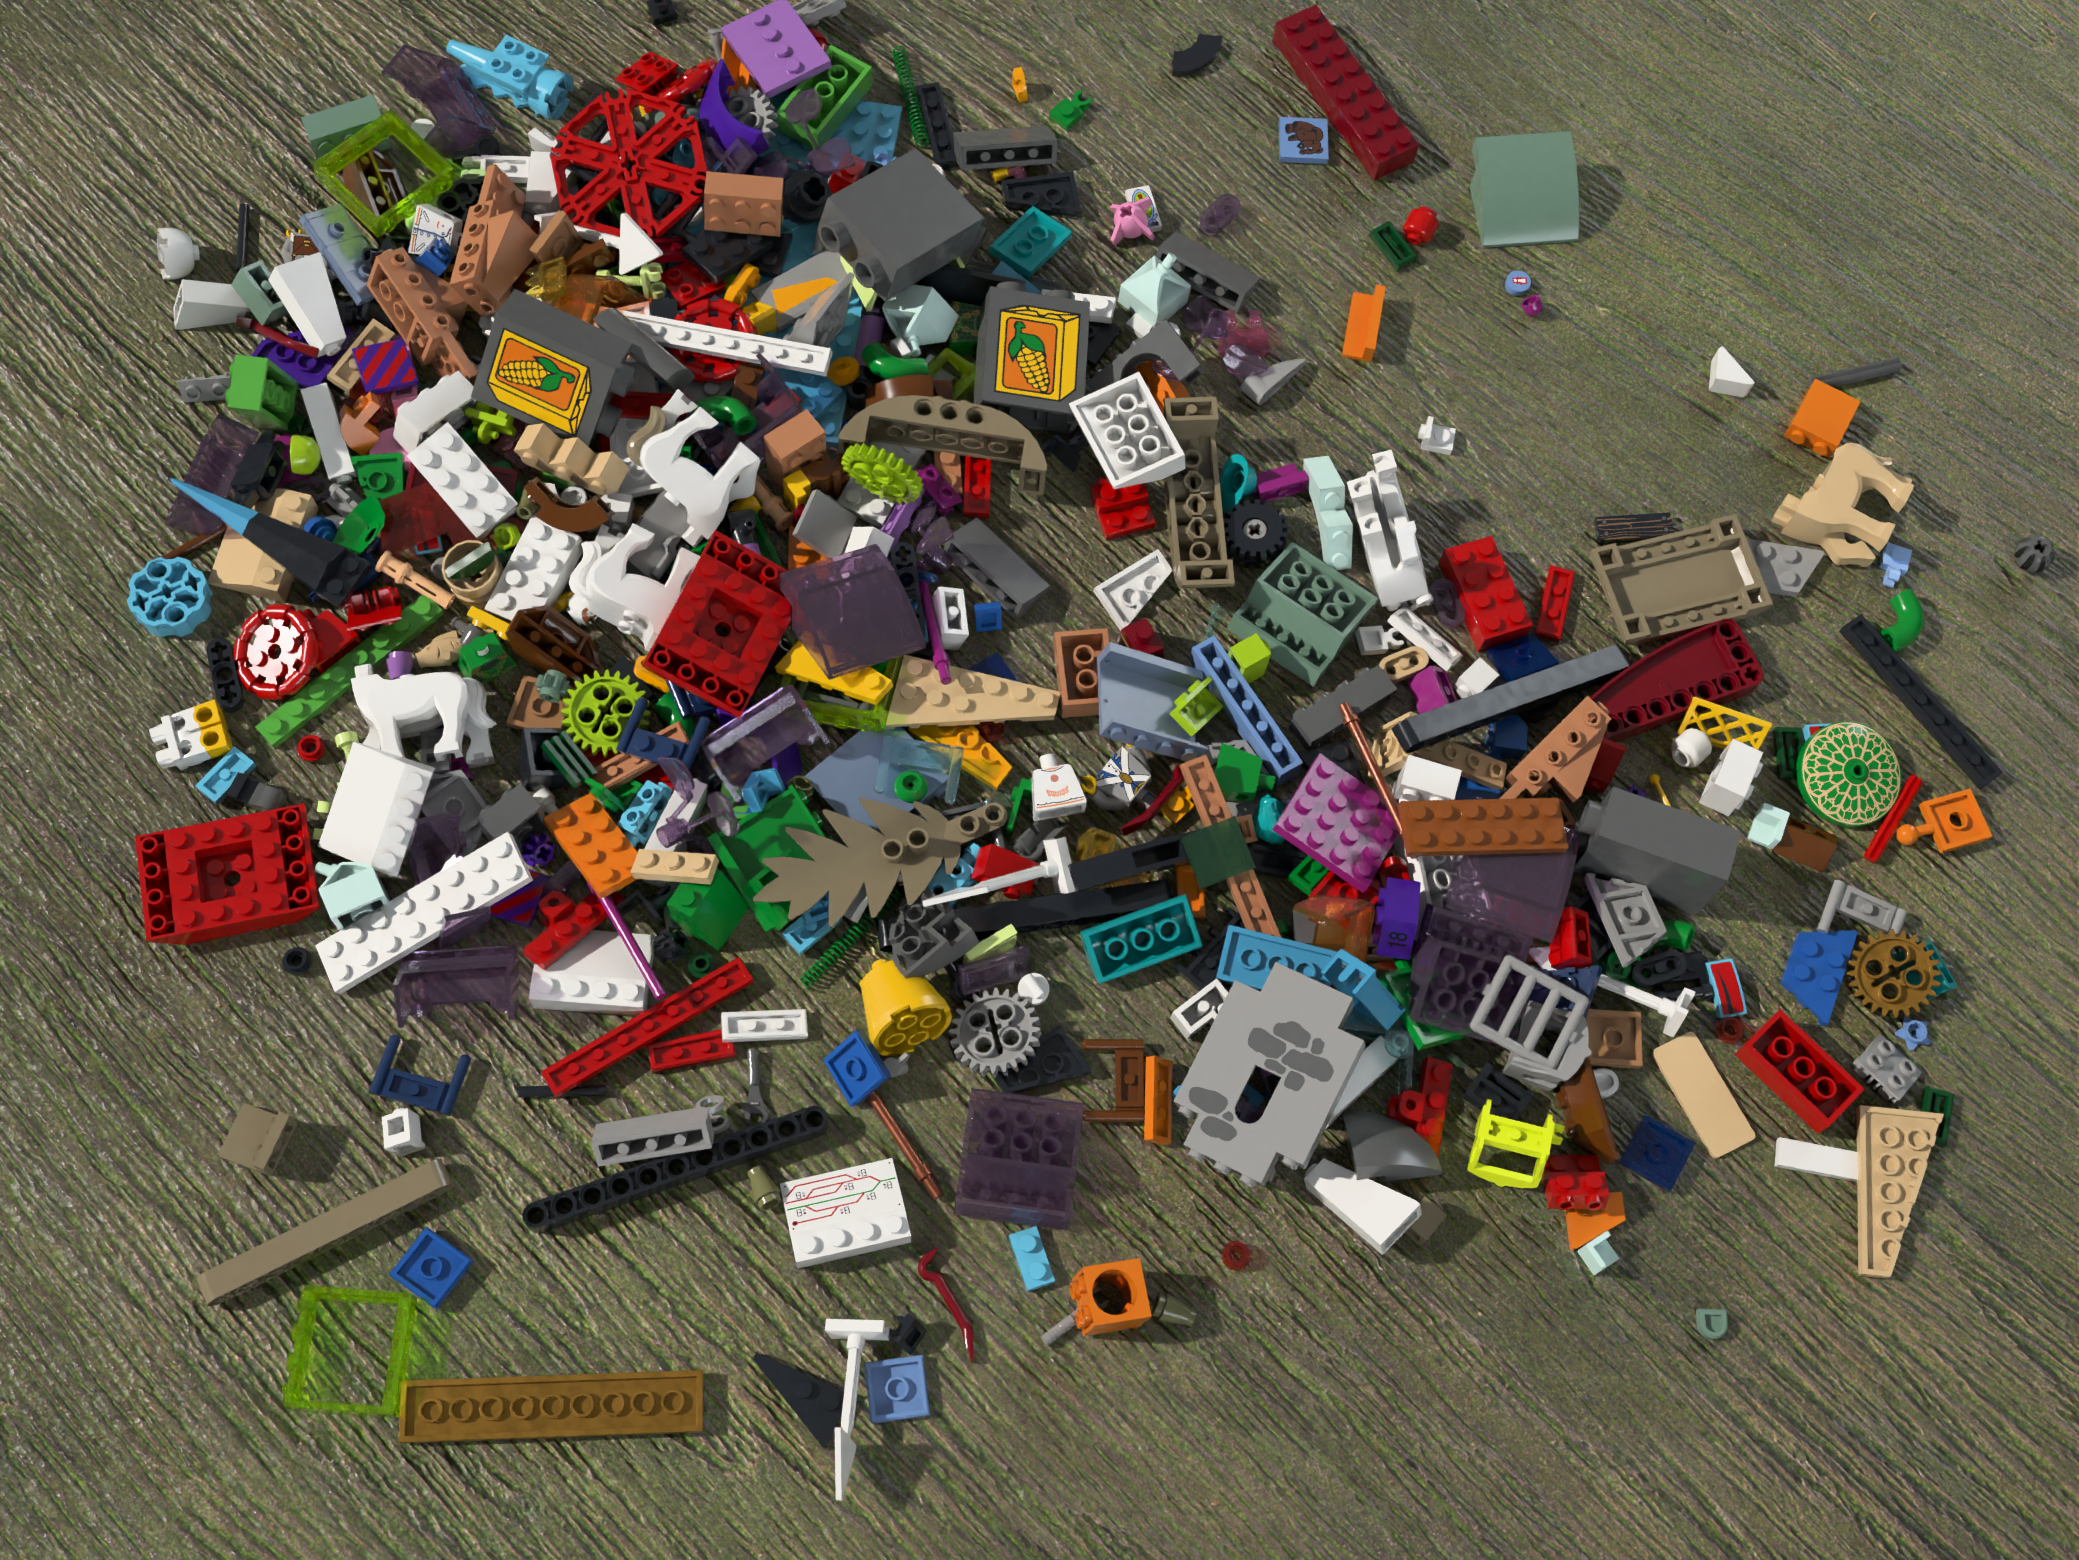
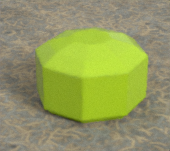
[492,522,521,550]

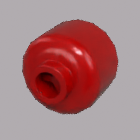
[1402,206,1439,245]

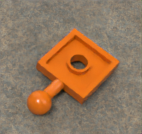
[1896,788,1992,854]

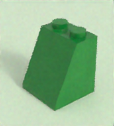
[667,869,750,952]

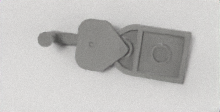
[708,0,847,61]

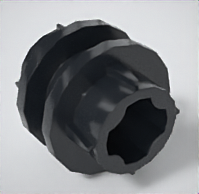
[782,170,832,225]

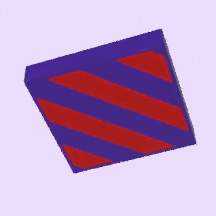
[352,338,418,395]
[480,869,551,929]

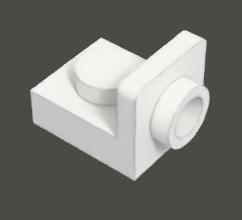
[1418,416,1456,455]

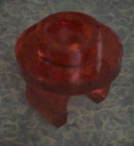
[978,721,1005,743]

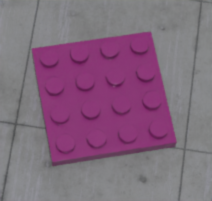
[1272,754,1399,893]

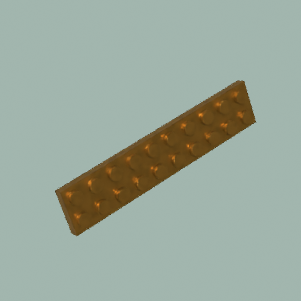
[398,1370,704,1444]

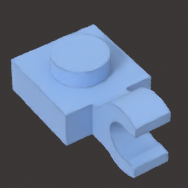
[1879,542,1912,588]

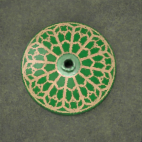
[1796,721,1901,828]

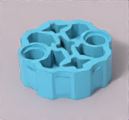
[127,557,213,638]

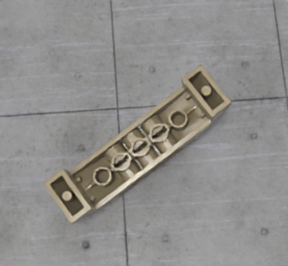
[838,395,1047,496]
[1163,397,1235,589]

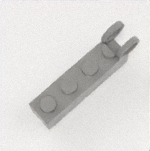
[591,1095,730,1166]

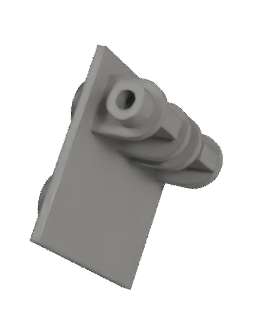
[1851,1033,1922,1104]

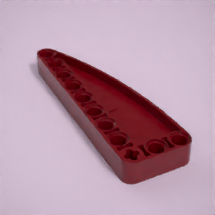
[1590,618,1764,742]

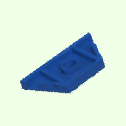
[1780,930,1858,1027]

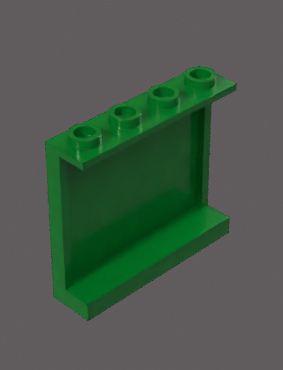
[707,784,834,933]

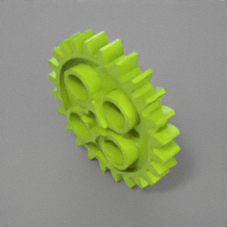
[841,443,924,504]
[561,669,651,758]

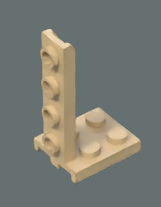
[1367,711,1507,790]

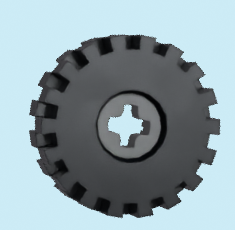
[1224,499,1288,569]

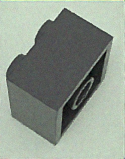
[476,784,547,850]

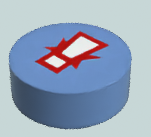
[1505,271,1531,296]

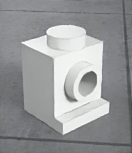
[382,1108,425,1157]

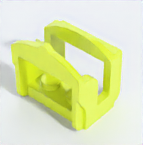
[1467,1099,1565,1188]

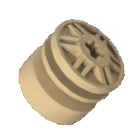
[441,540,504,609]

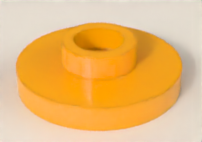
[827,356,860,386]

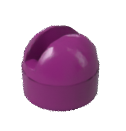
[1521,295,1543,317]

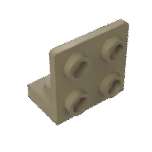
[218,1103,298,1177]

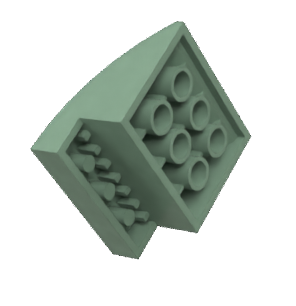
[1470,131,1579,248]
[1227,542,1379,687]

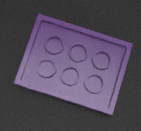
[721,0,832,98]

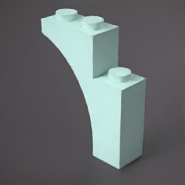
[1303,456,1353,570]

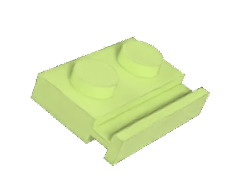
[963,924,1017,973]

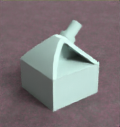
[1118,253,1191,326]
[882,285,959,357]
[315,862,390,931]

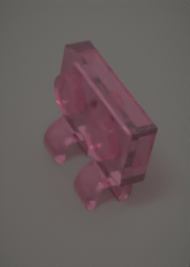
[1217,310,1269,356]

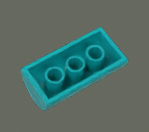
[1080,894,1203,984]

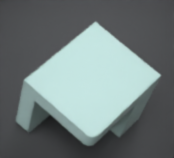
[1747,803,1790,849]
[1577,1231,1619,1275]

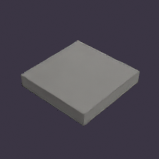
[792,489,857,563]

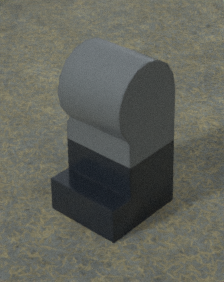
[226,772,287,812]

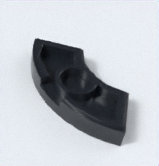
[1172,34,1222,76]

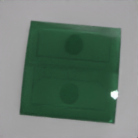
[1181,816,1256,889]

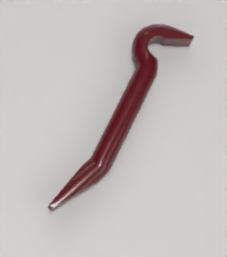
[236,316,319,358]
[1121,762,1185,836]
[917,1248,974,1363]

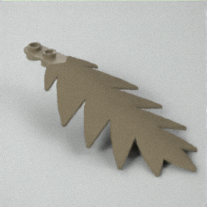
[753,798,1007,927]

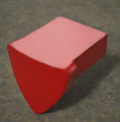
[1376,856,1410,888]

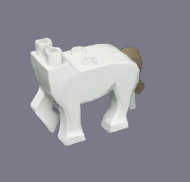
[627,389,760,548]

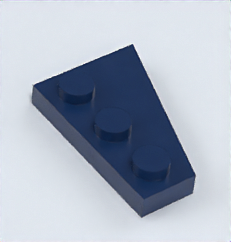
[1505,966,1603,1019]

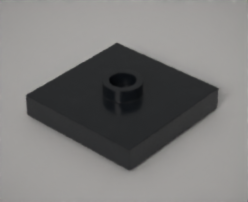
[1087,321,1122,368]

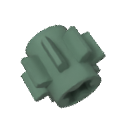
[535,670,571,703]

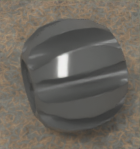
[2014,535,2056,573]

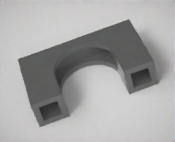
[1086,319,1206,393]

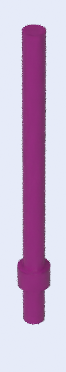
[916,563,952,685]
[587,883,666,1000]

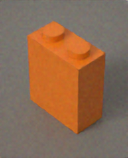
[1784,379,1861,459]

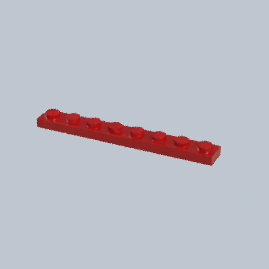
[541,957,754,1098]

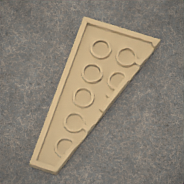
[885,655,1061,730]
[1856,1105,1944,1278]

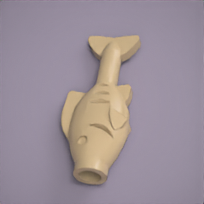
[415,627,494,668]

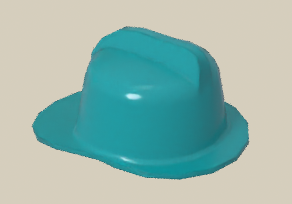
[1220,454,1257,514]

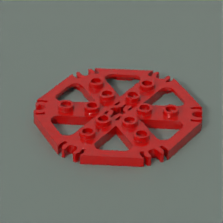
[550,88,708,239]

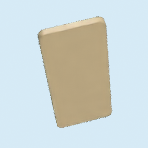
[1651,1032,1755,1159]

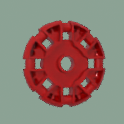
[644,58,718,115]
[666,298,758,384]
[233,604,319,700]

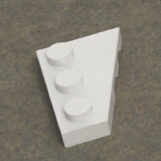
[1093,549,1173,631]

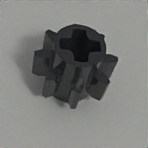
[654,927,689,964]

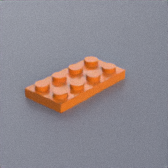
[543,793,638,899]

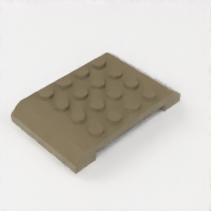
[1589,514,1773,646]

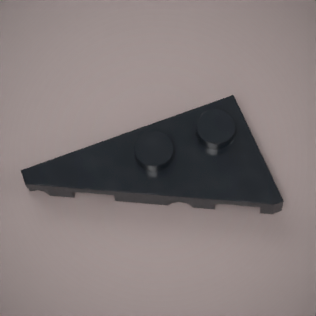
[753,1352,844,1449]

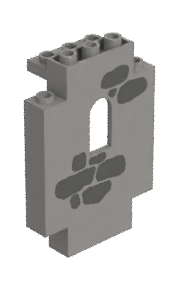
[1174,962,1366,1188]

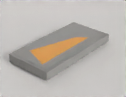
[751,249,855,332]

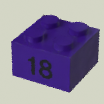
[1372,877,1421,960]

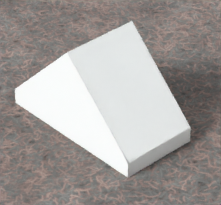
[1709,346,1755,397]

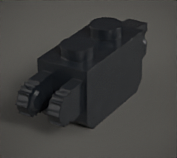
[230,429,288,509]

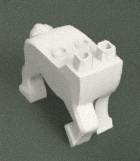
[1347,449,1429,611]
[569,523,700,652]
[351,664,497,769]

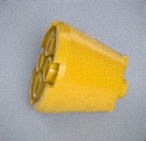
[859,959,952,1056]

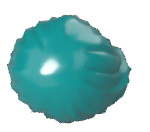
[1252,795,1286,844]

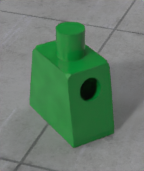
[1214,743,1275,802]

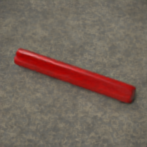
[1864,775,1923,863]

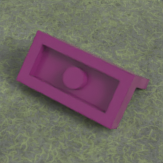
[1253,463,1308,504]
[1407,665,1458,714]

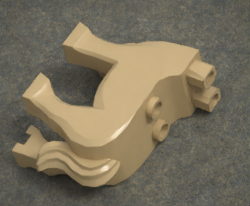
[1771,443,1914,568]

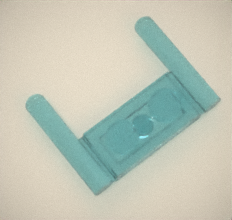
[874,736,964,804]

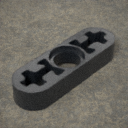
[206,638,245,713]

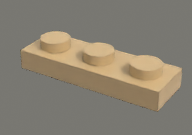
[327,318,395,394]
[630,849,719,884]

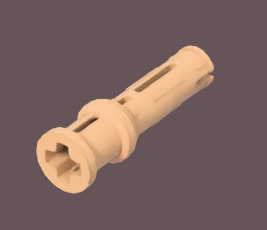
[738,475,794,531]
[375,550,455,609]

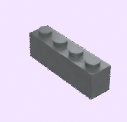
[1290,665,1397,750]

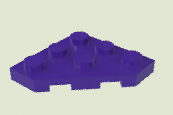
[251,327,358,389]

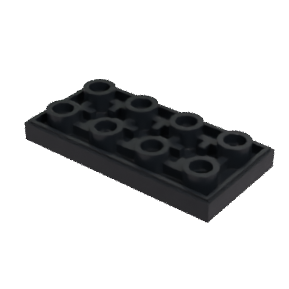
[923,265,1026,308]

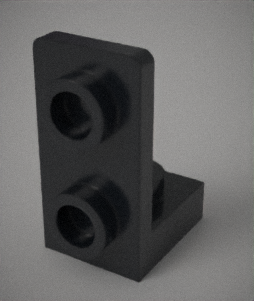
[336,295,394,331]

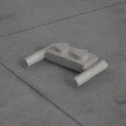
[1817,880,1908,958]

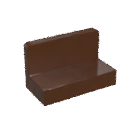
[1773,817,1837,872]

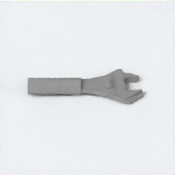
[1040,1287,1109,1346]

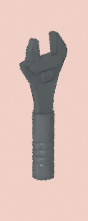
[741,1049,770,1125]

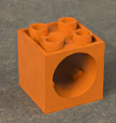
[1070,1258,1152,1336]

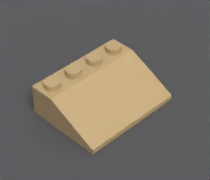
[208,489,319,603]

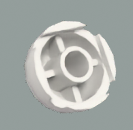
[157,228,200,280]

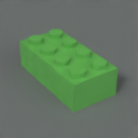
[776,45,872,153]
[225,354,299,433]

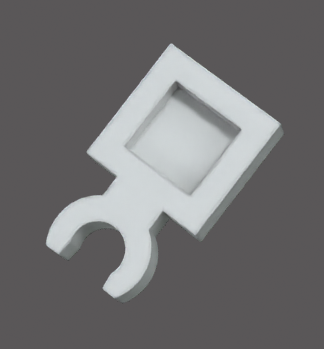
[1355,625,1404,655]

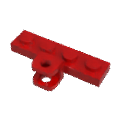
[523,890,624,970]
[1387,1057,1453,1158]

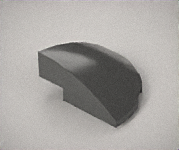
[889,888,979,979]
[1341,1111,1442,1182]

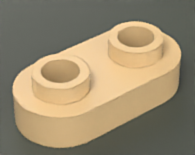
[1379,646,1429,684]

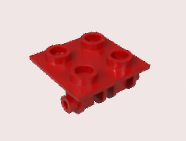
[615,52,679,96]
[660,261,726,311]
[345,586,402,631]

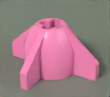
[1110,197,1155,246]

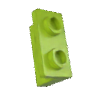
[1170,676,1224,737]

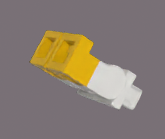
[149,699,233,770]

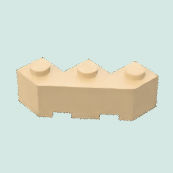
[513,423,630,495]

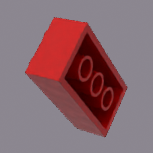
[1438,536,1532,653]
[1734,1009,1865,1134]

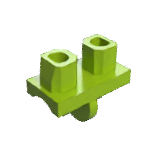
[464,401,517,444]

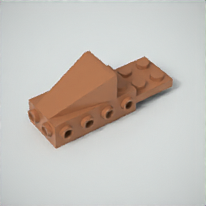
[449,164,538,317]
[366,247,478,386]
[1499,696,1611,805]

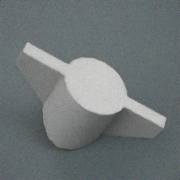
[884,1052,910,1077]

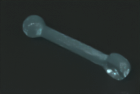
[1203,603,1221,641]

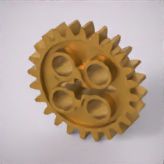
[1846,929,1941,1019]

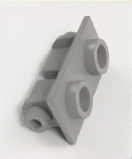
[177,373,232,403]
[326,483,369,528]

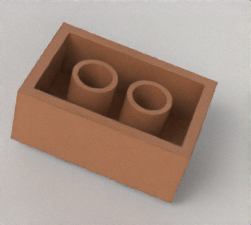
[704,171,783,237]
[764,409,827,494]
[1053,628,1109,718]

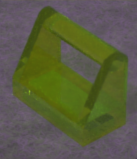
[928,348,976,400]

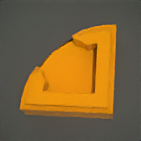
[1012,67,1028,103]

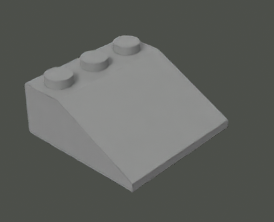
[782,272,854,348]

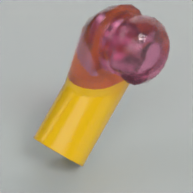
[990,166,1028,183]

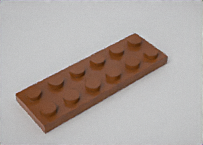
[1398,798,1568,857]

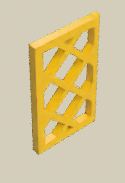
[1677,697,1772,750]

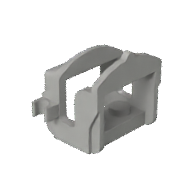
[1503,1000,1591,1091]

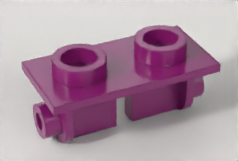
[914,463,963,516]

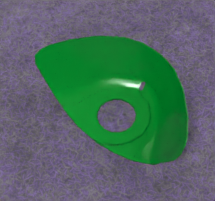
[333,496,385,555]

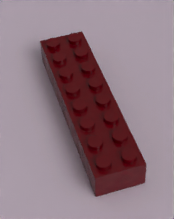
[1272,4,1419,181]

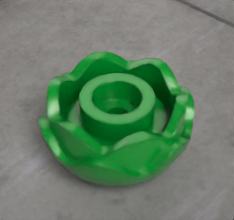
[894,770,928,803]

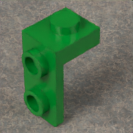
[584,777,643,814]
[1004,778,1032,836]

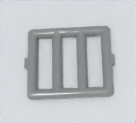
[1470,955,1589,1069]

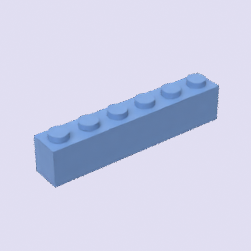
[1189,635,1303,787]

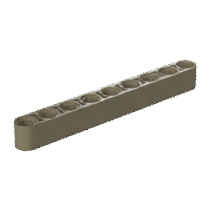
[196,1159,453,1307]

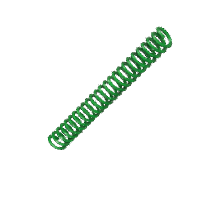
[892,46,930,148]
[800,887,903,990]

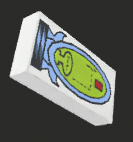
[1125,185,1162,232]

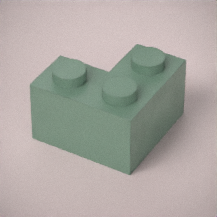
[231,260,289,326]

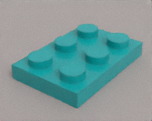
[989,206,1072,279]

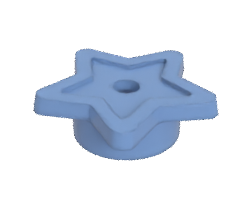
[1895,1016,1931,1051]

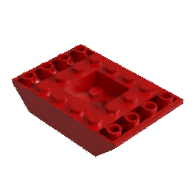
[642,530,810,719]
[135,803,320,945]

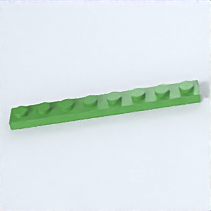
[255,595,444,749]

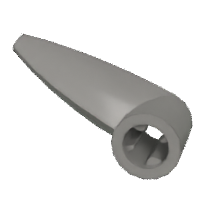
[1240,359,1306,406]

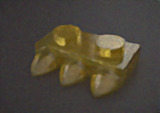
[525,256,567,302]

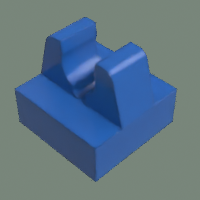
[974,602,1002,632]

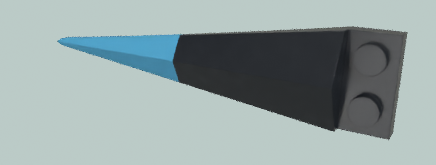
[170,478,372,609]

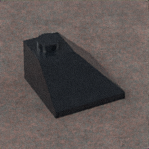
[519,728,580,792]

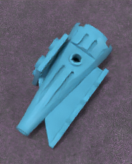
[446,35,574,121]

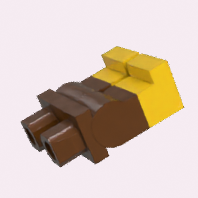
[783,454,850,513]

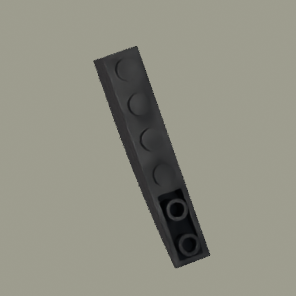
[1068,828,1216,892]

